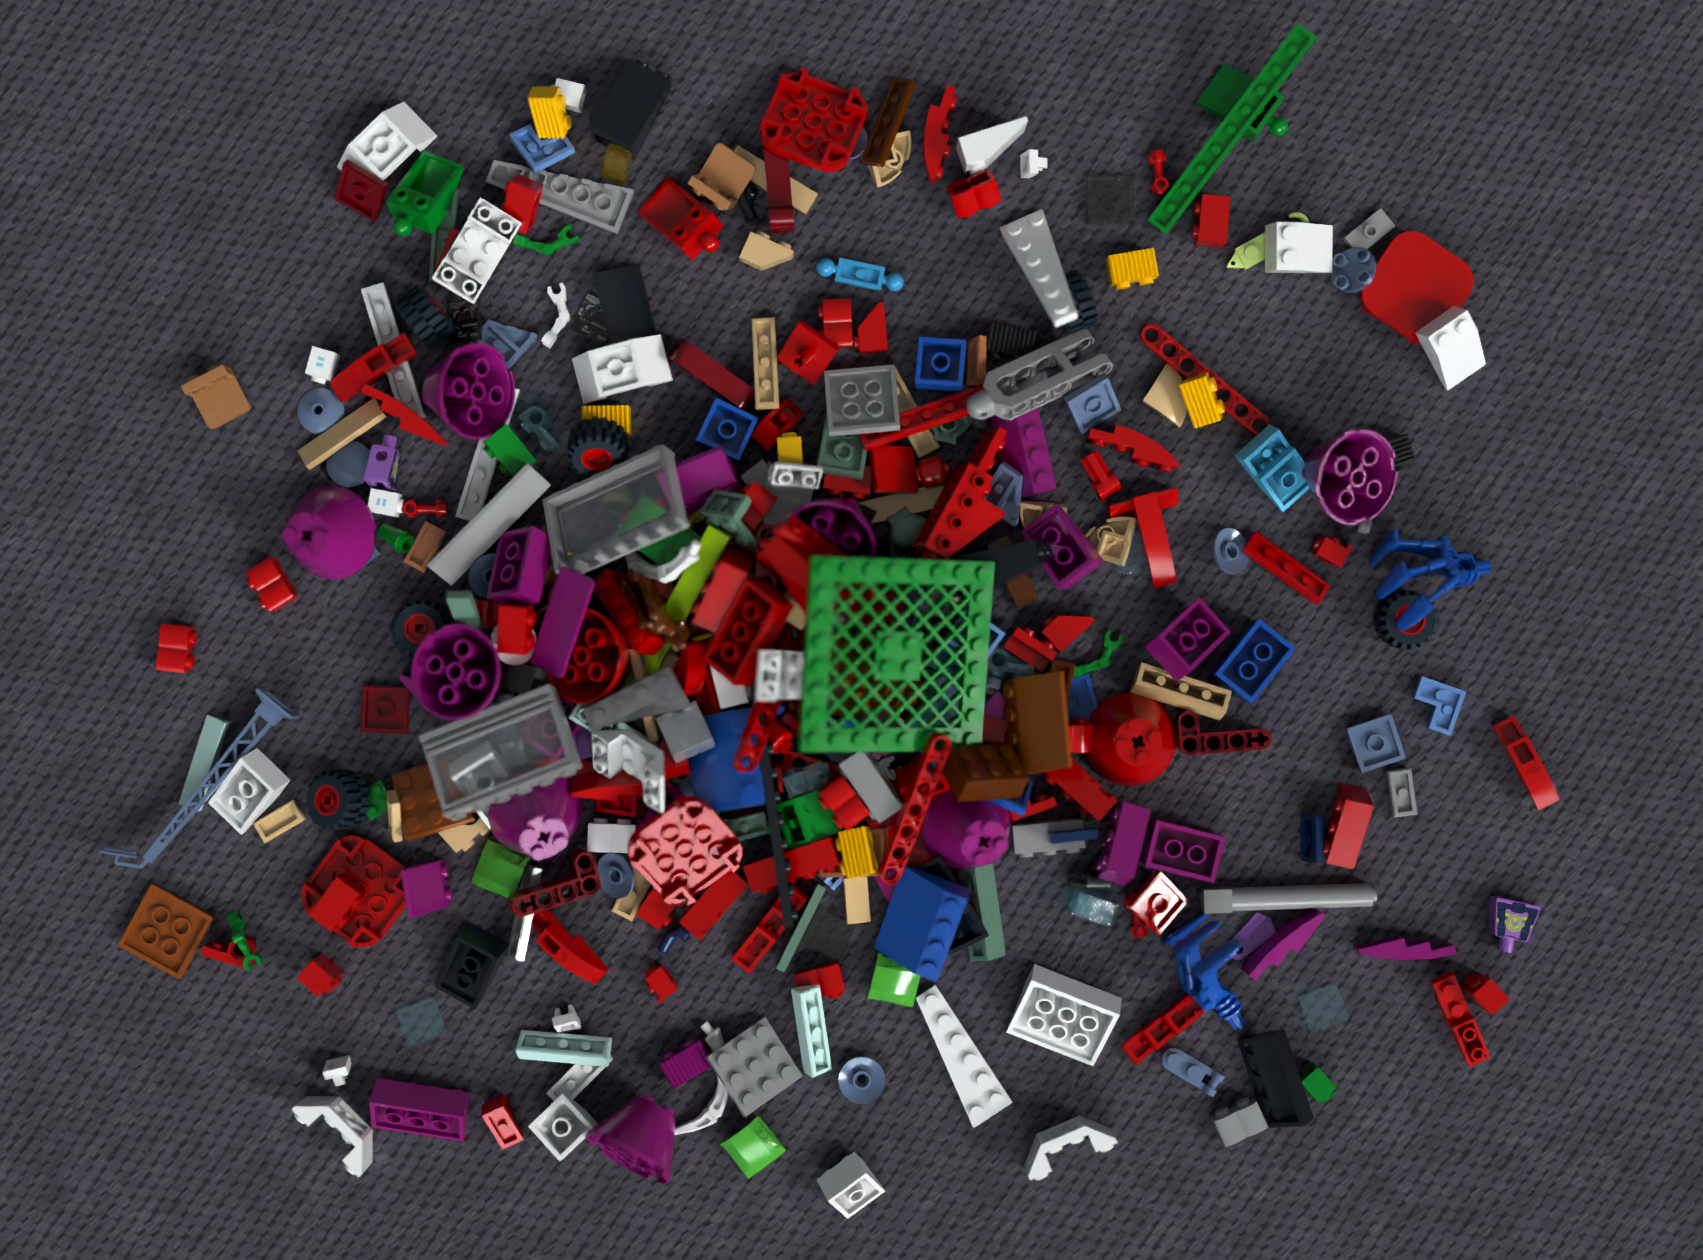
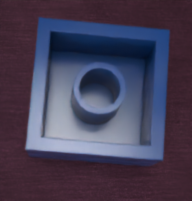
[915,337,967,392]
[694,398,759,464]

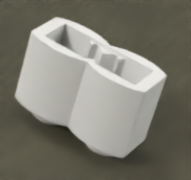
[587,818,636,853]

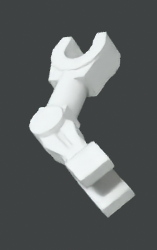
[541,283,570,349]

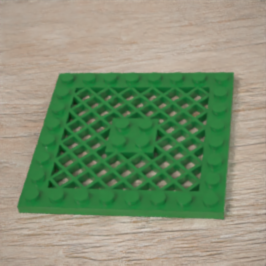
[798,555,995,752]

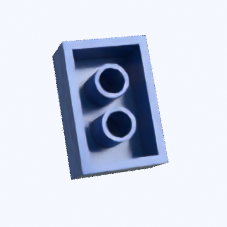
[1210,619,1296,704]

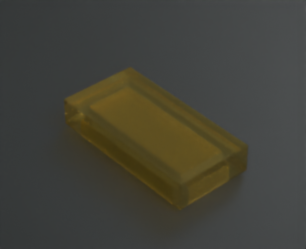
[602,143,632,187]

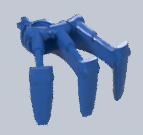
[1369,528,1492,631]
[1161,913,1245,1030]

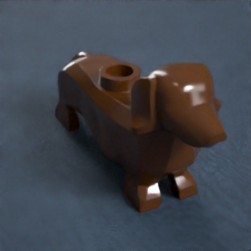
[617,568,690,649]

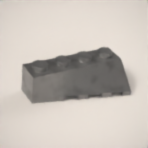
[582,664,692,732]

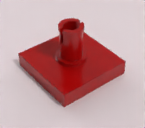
[777,320,840,386]

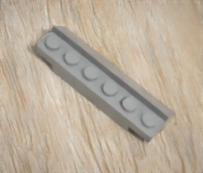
[427,463,551,586]

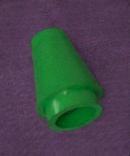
[378,523,414,553]

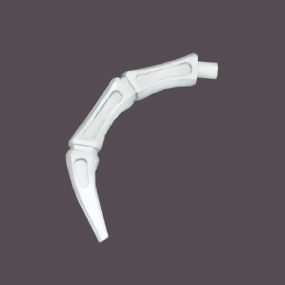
[619,524,701,583]
[674,1021,729,1135]

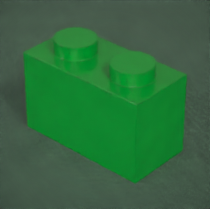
[483,424,536,478]

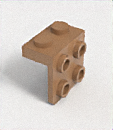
[688,143,756,211]
[181,364,251,429]

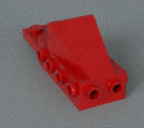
[911,427,1008,560]
[757,513,903,637]

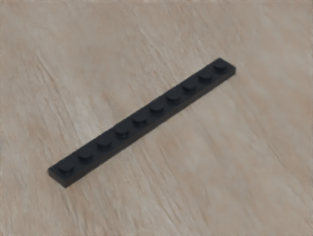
[750,689,798,928]

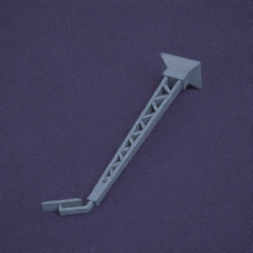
[99,688,299,869]

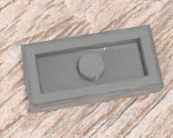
[1343,208,1395,249]
[1386,768,1417,818]

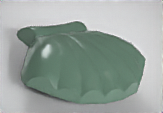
[932,417,970,445]
[887,506,926,549]

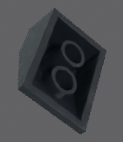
[435,922,510,1010]

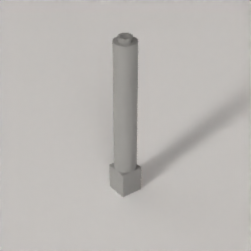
[1200,883,1377,914]

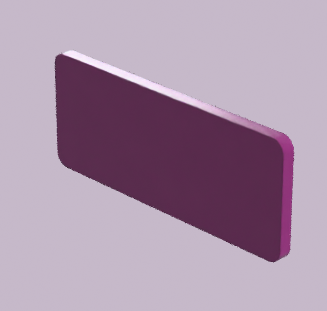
[531,567,595,678]

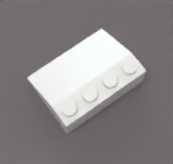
[1006,964,1122,1066]

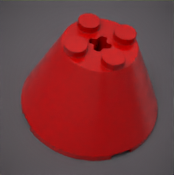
[546,608,632,704]
[1086,692,1177,786]

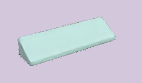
[178,715,230,812]
[791,984,832,1078]
[515,1030,612,1067]

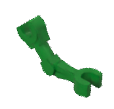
[513,225,579,256]
[1073,630,1123,678]
[226,908,264,971]

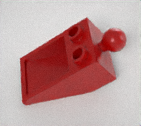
[637,177,723,261]

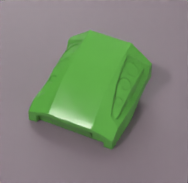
[471,839,531,898]
[867,951,920,1007]
[720,1114,786,1179]

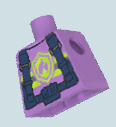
[364,435,401,493]
[1488,895,1541,953]

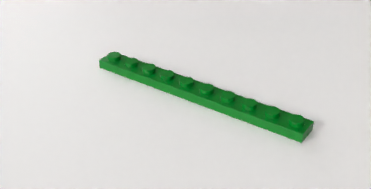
[1148,23,1317,235]

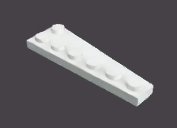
[1000,209,1078,327]
[916,984,1013,1128]

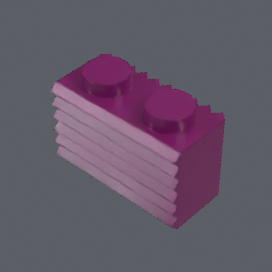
[659,1037,712,1089]

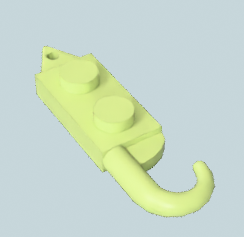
[1226,212,1309,270]

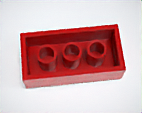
[703,578,794,686]

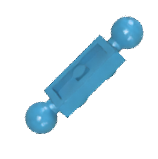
[816,257,904,291]

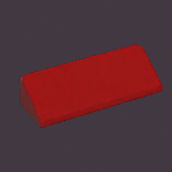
[1106,487,1178,519]

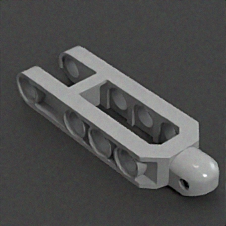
[966,329,1113,420]

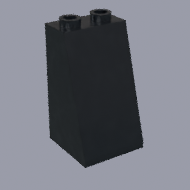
[588,59,673,161]
[953,538,1052,599]

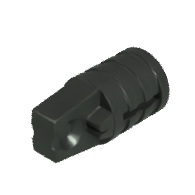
[1067,870,1110,891]

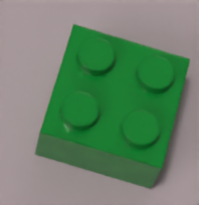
[366,779,389,821]

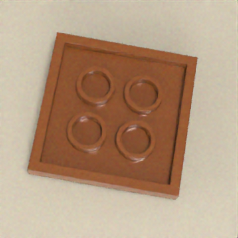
[391,754,475,842]
[117,883,216,979]

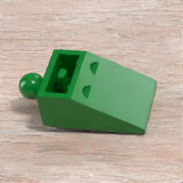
[1196,64,1288,143]
[386,150,464,236]
[766,786,861,850]

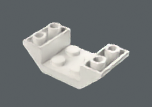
[337,102,437,180]
[432,197,522,304]
[572,334,673,404]
[759,462,823,540]
[755,650,829,701]
[592,730,664,813]
[292,1096,373,1177]
[1024,1115,1118,1181]

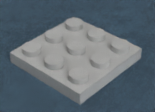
[824,365,900,437]
[706,1017,802,1117]

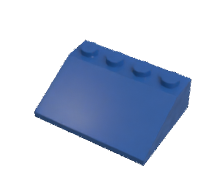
[689,707,766,812]
[874,865,971,982]

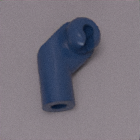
[658,925,690,954]

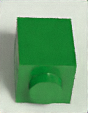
[1300,1063,1336,1104]

